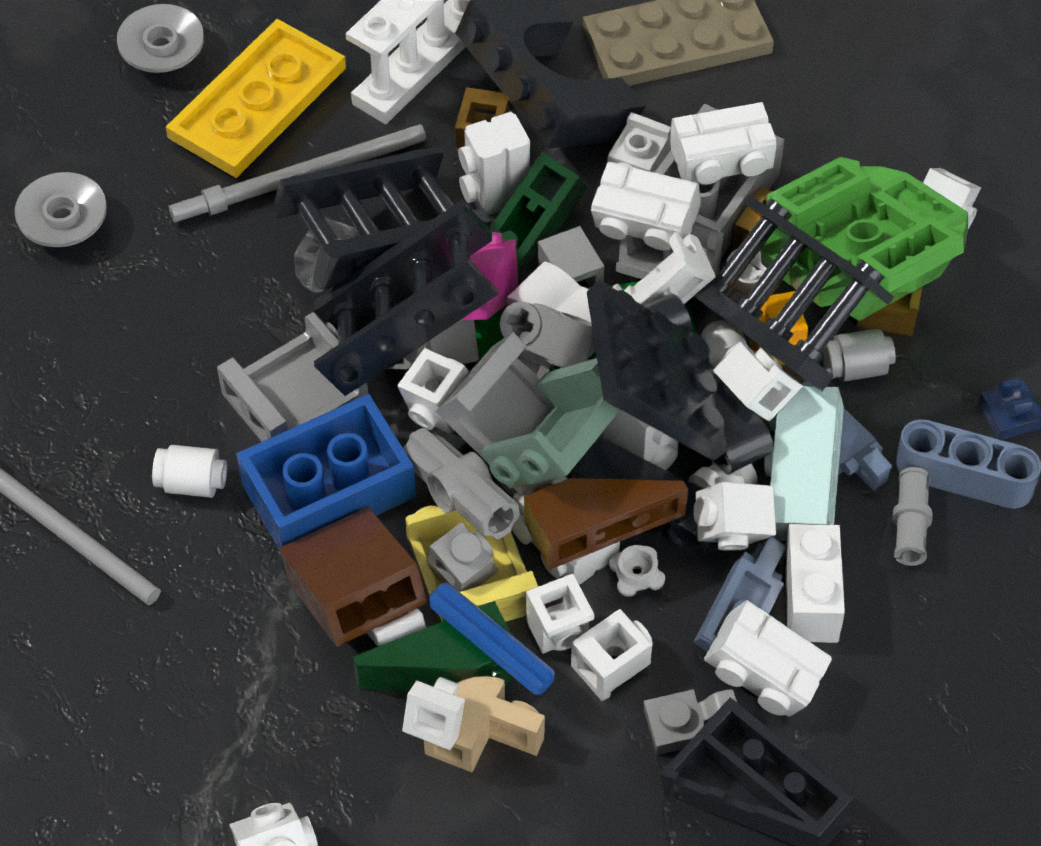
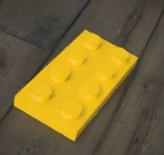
[166,19,346,178]

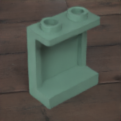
[480,358,620,489]

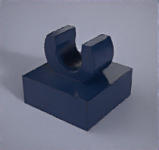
[978,378,1041,440]

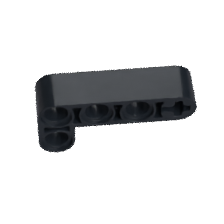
[645,293,774,475]

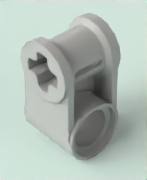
[500,301,594,368]

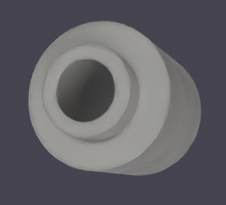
[822,328,896,382]

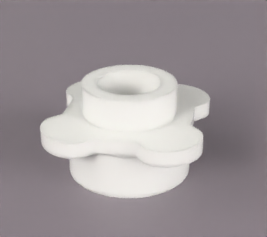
[609,545,665,597]

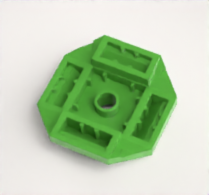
[760,157,968,321]

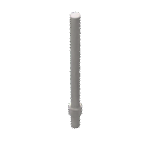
[169,124,426,223]
[0,468,161,605]

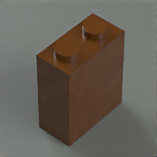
[279,507,428,647]

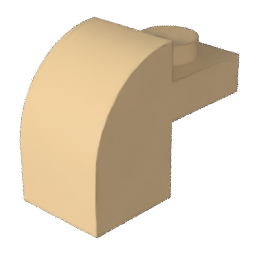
[424,676,545,772]

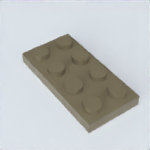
[583,0,774,86]

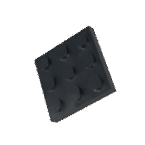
[587,280,728,461]

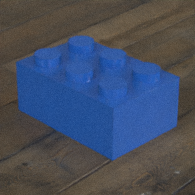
[236,394,416,549]

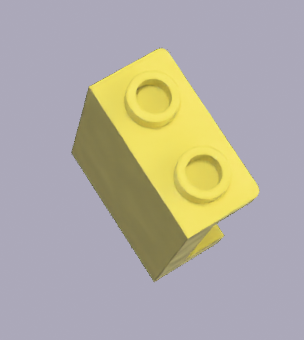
[406,506,538,623]

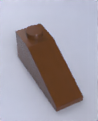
[524,478,688,570]

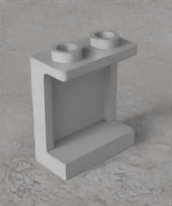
[217,312,368,442]
[435,332,554,494]

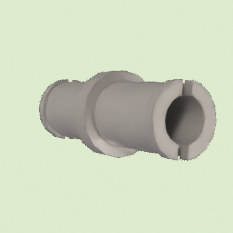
[892,467,933,566]

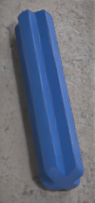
[429,583,555,695]

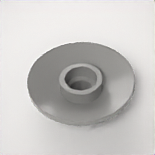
[117,4,204,73]
[15,172,107,247]

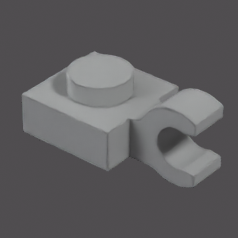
[644,689,737,755]

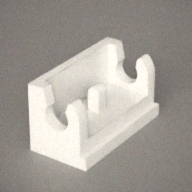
[613,232,716,306]

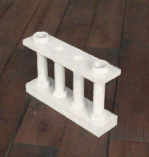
[346,0,470,124]

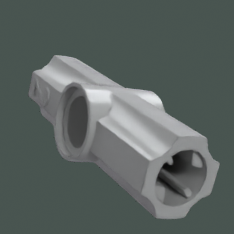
[403,427,520,540]

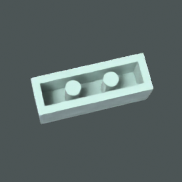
[765,386,844,541]

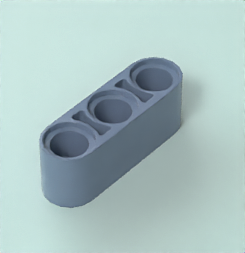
[895,419,1041,509]

